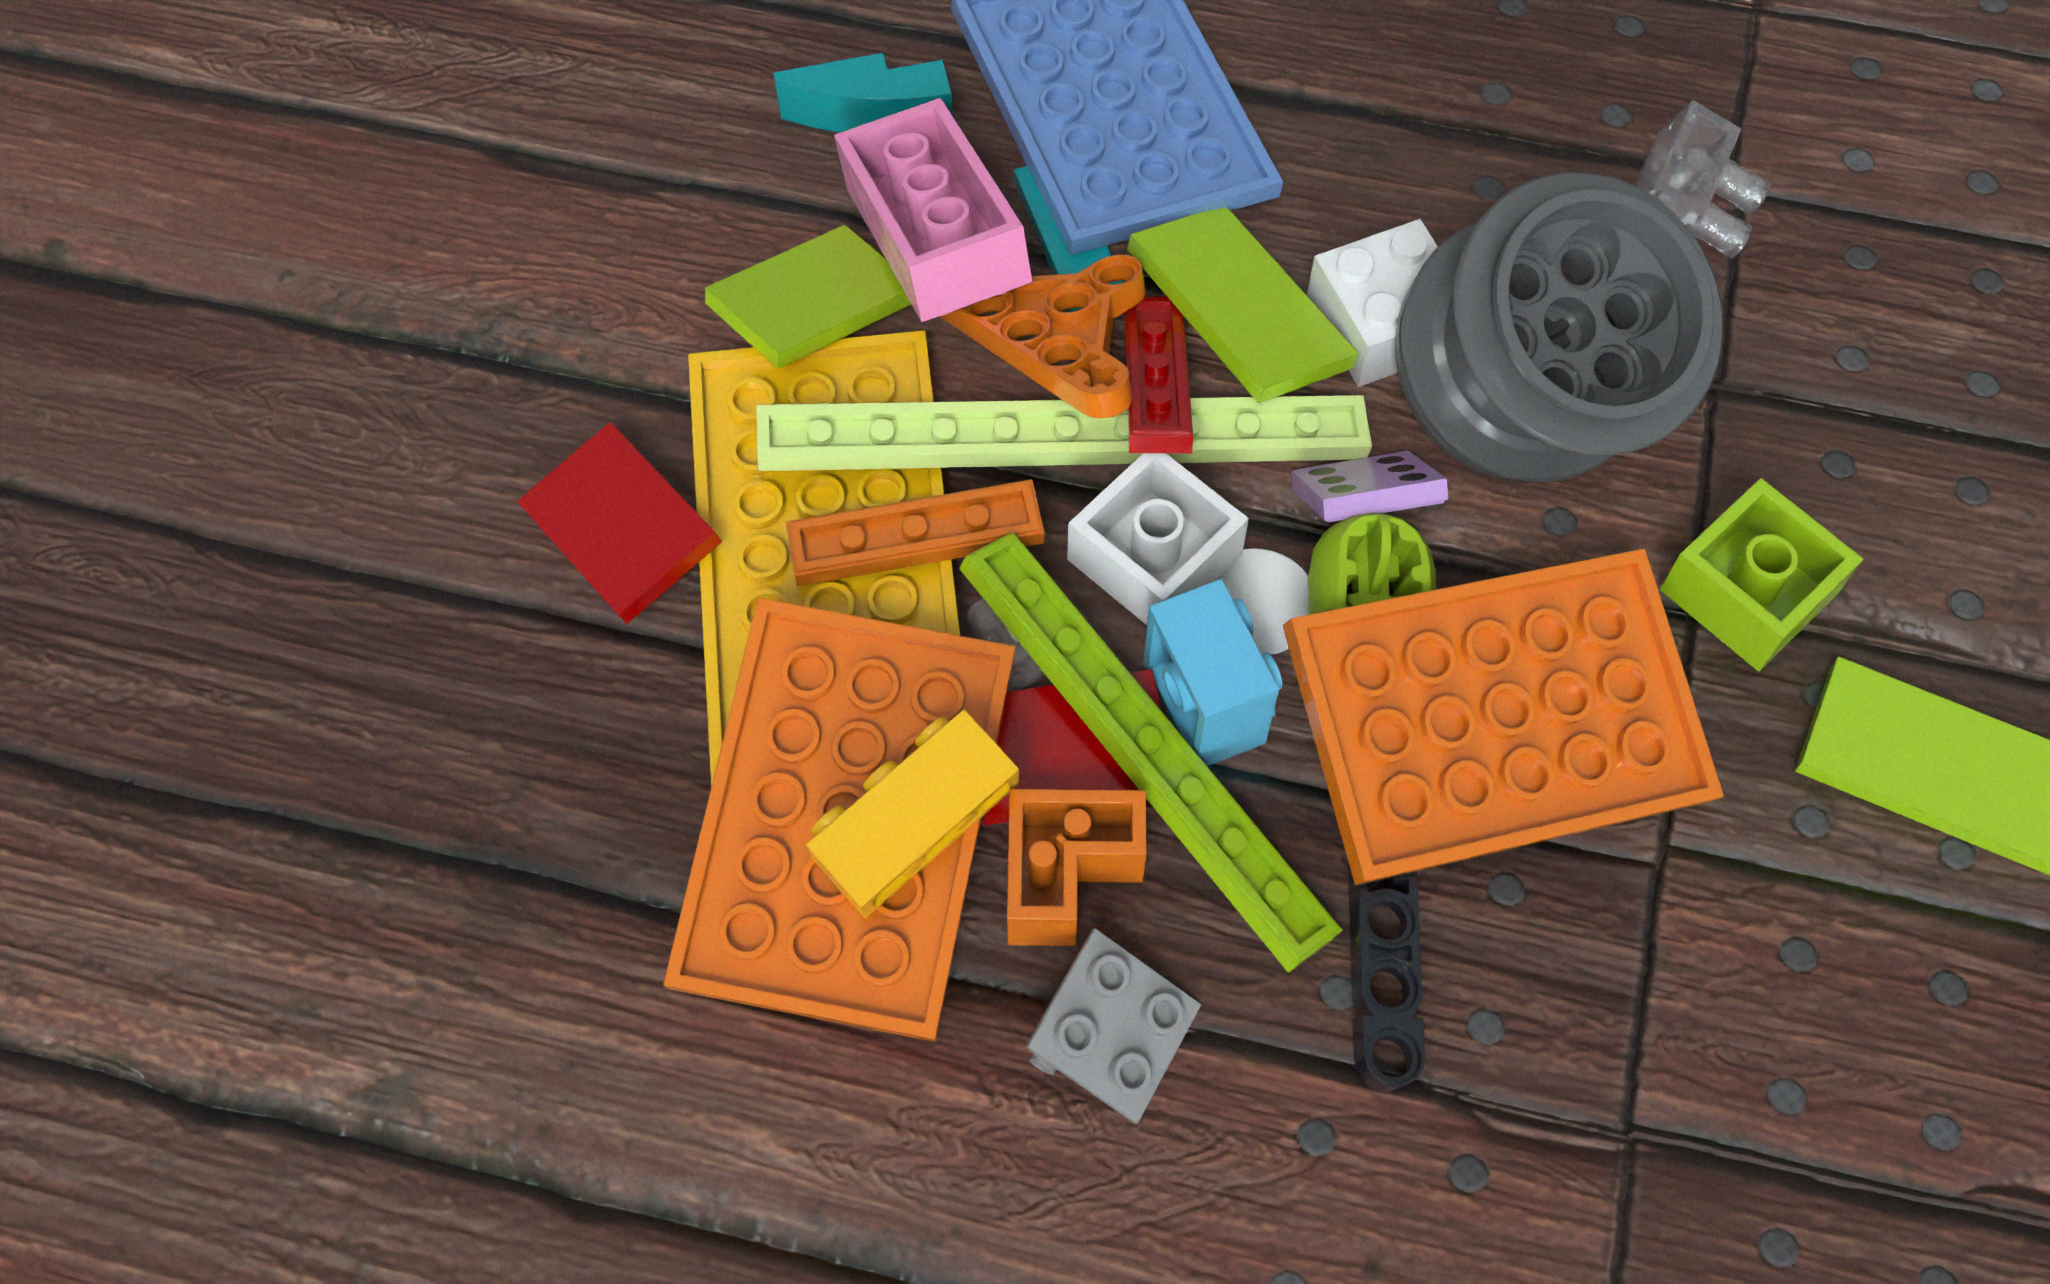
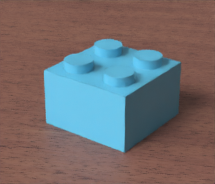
[1143,579,1282,766]

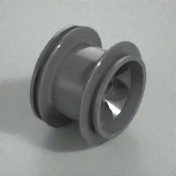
[1395,171,1723,483]

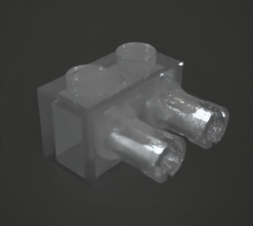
[1635,100,1771,258]

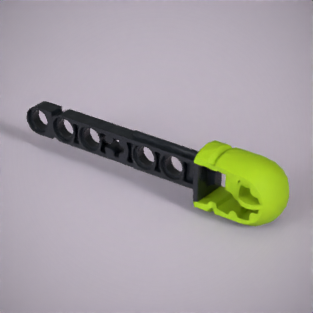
[1308,513,1437,1093]

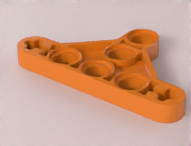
[939,255,1146,419]

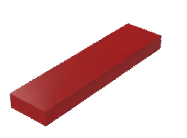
[1123,297,1193,454]

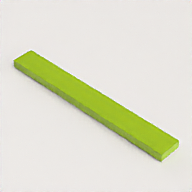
[959,532,1343,973]

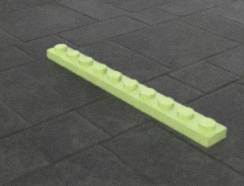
[756,395,1372,471]

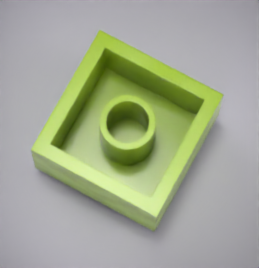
[1660,478,1864,672]

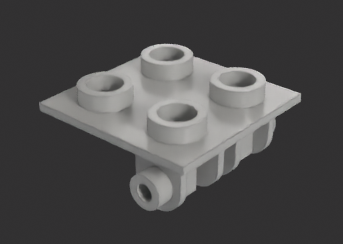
[1025,928,1201,1124]

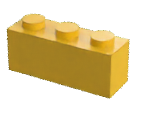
[806,710,1019,918]

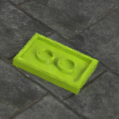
[705,225,911,369]

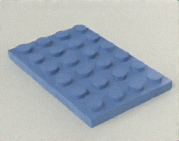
[951,0,1283,256]

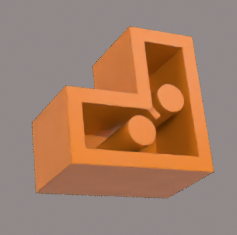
[1007,789,1146,946]

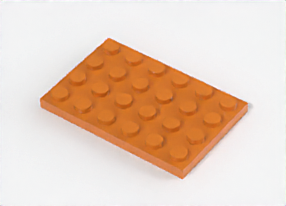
[1282,548,1724,886]
[663,597,1015,1042]

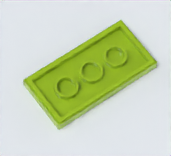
[1127,207,1359,403]
[1795,656,2050,876]

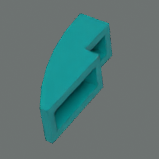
[773,53,953,133]

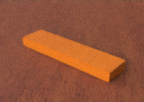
[786,479,1044,586]

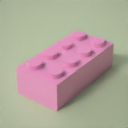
[834,98,1033,322]

